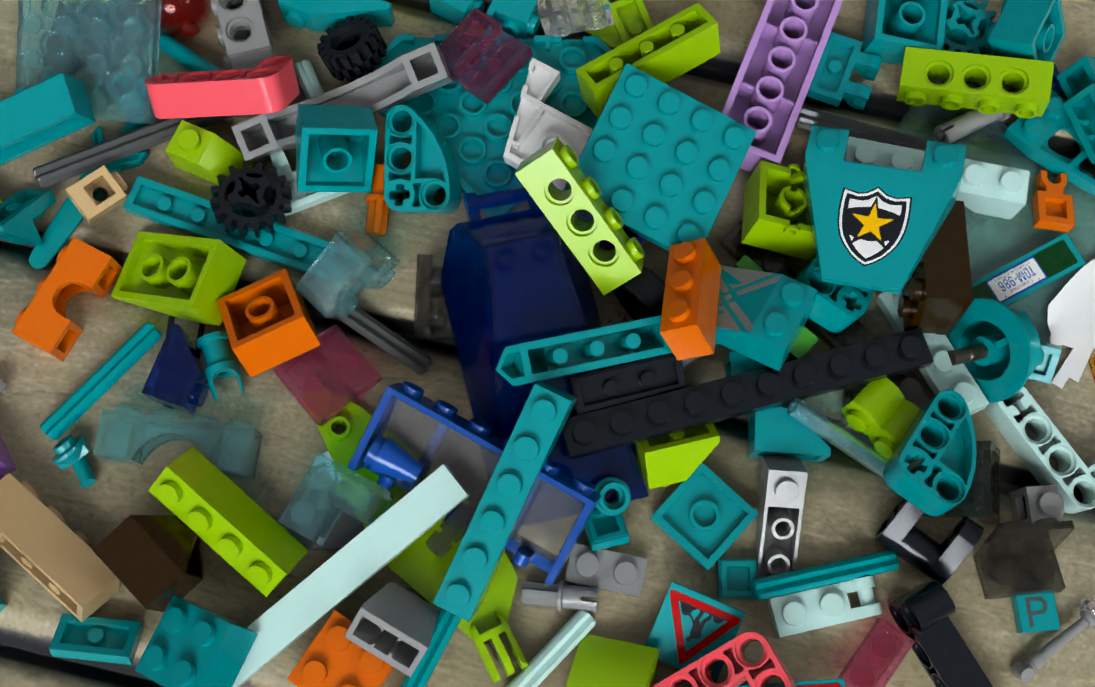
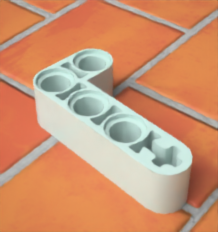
[984,386,1095,514]

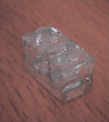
[537,0,615,37]

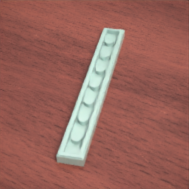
[232,464,470,687]

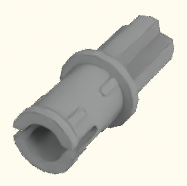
[521,580,599,613]

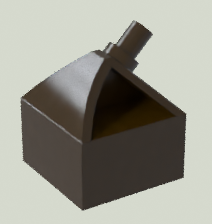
[93,515,203,612]

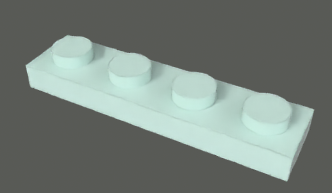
[876,291,989,415]

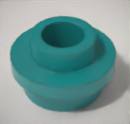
[594,477,631,516]

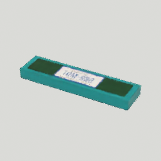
[972,233,1086,306]

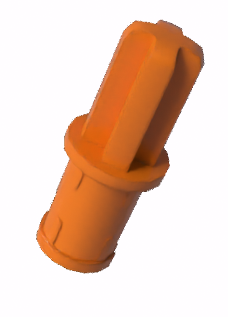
[365,164,389,237]

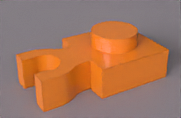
[1032,170,1075,233]

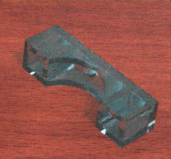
[93,405,263,479]

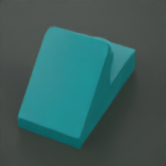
[0,188,56,246]

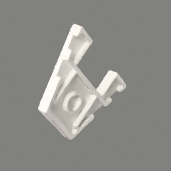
[503,58,593,191]

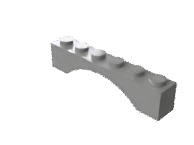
[231,42,453,163]

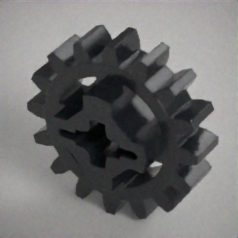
[210,161,293,238]

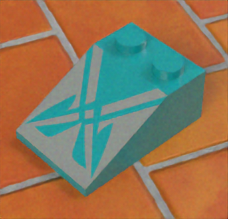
[715,265,818,372]

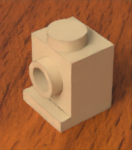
[65,165,129,226]

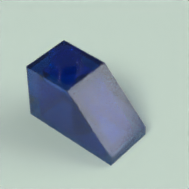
[141,323,209,415]

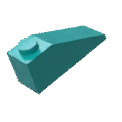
[278,0,395,32]

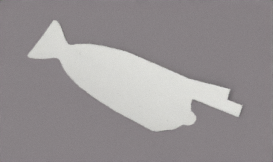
[1047,258,1095,389]

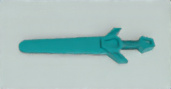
[29,99,154,269]

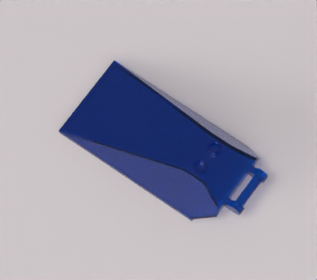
[440,186,648,528]

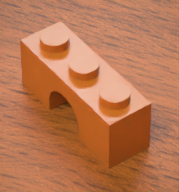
[11,237,122,362]

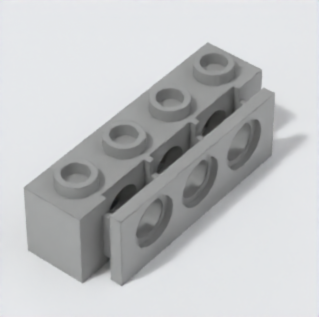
[209,0,276,70]

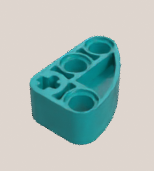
[384,104,461,214]
[794,256,875,333]
[883,390,977,516]

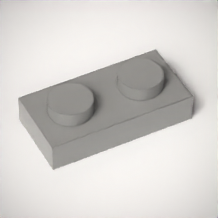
[564,543,648,598]

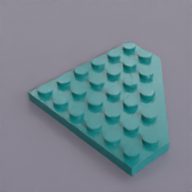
[349,34,612,226]

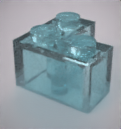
[294,230,400,318]
[278,452,394,546]

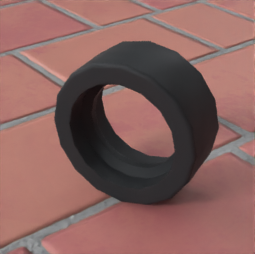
[614,266,665,320]

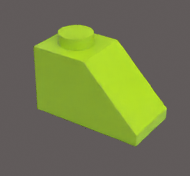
[165,120,256,185]
[636,423,720,489]

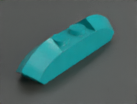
[496,315,672,387]

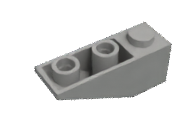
[756,455,808,579]

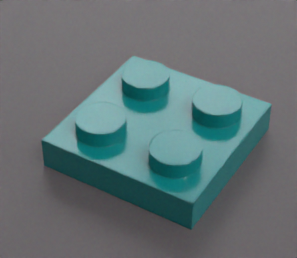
[650,462,759,571]

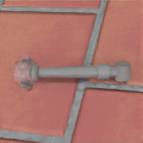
[1011,596,1095,682]

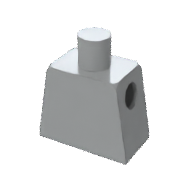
[344,582,438,677]

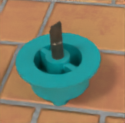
[946,298,1044,403]

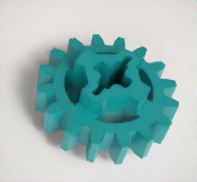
[943,0,997,55]

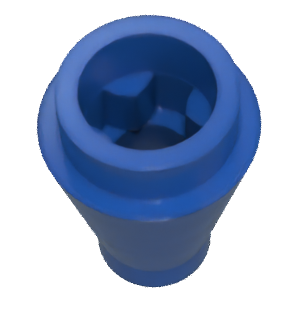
[363,435,425,485]

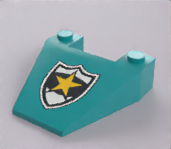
[803,125,967,294]

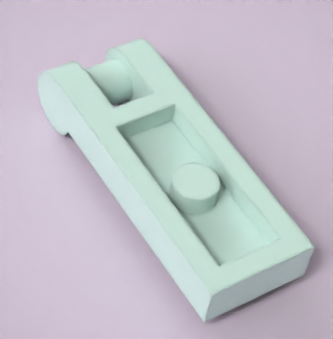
[767,575,883,638]

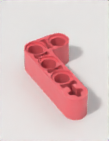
[144,55,300,119]
[652,632,796,687]

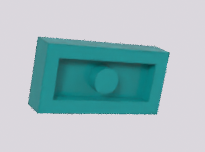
[49,613,144,665]

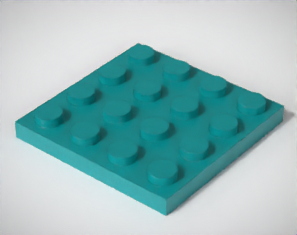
[563,63,756,251]

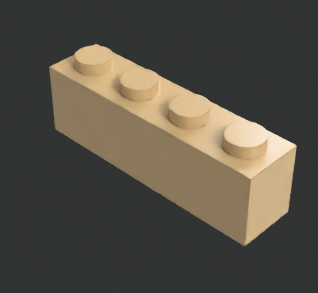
[0,473,120,623]

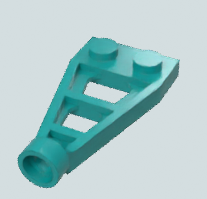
[1003,89,1095,197]

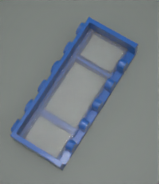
[347,381,602,586]

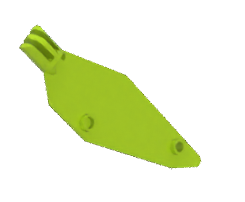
[303,385,529,684]

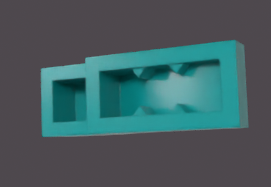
[1057,55,1095,164]

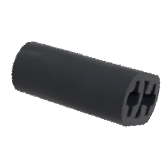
[874,498,984,585]

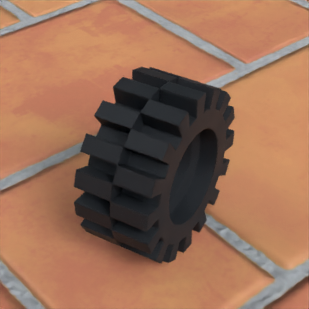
[317,15,387,81]

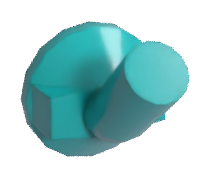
[51,434,96,488]

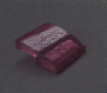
[438,8,533,104]
[272,324,383,426]

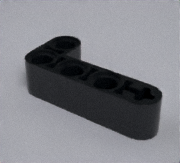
[888,581,993,687]

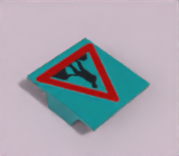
[645,581,746,683]

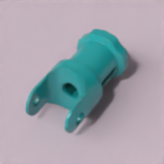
[195,331,244,402]

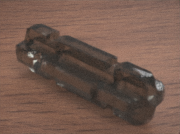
[426,488,484,558]

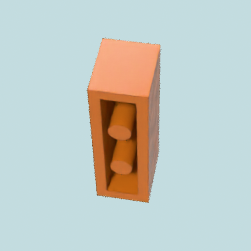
[659,238,721,361]

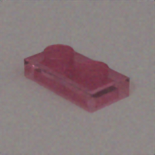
[837,617,915,687]

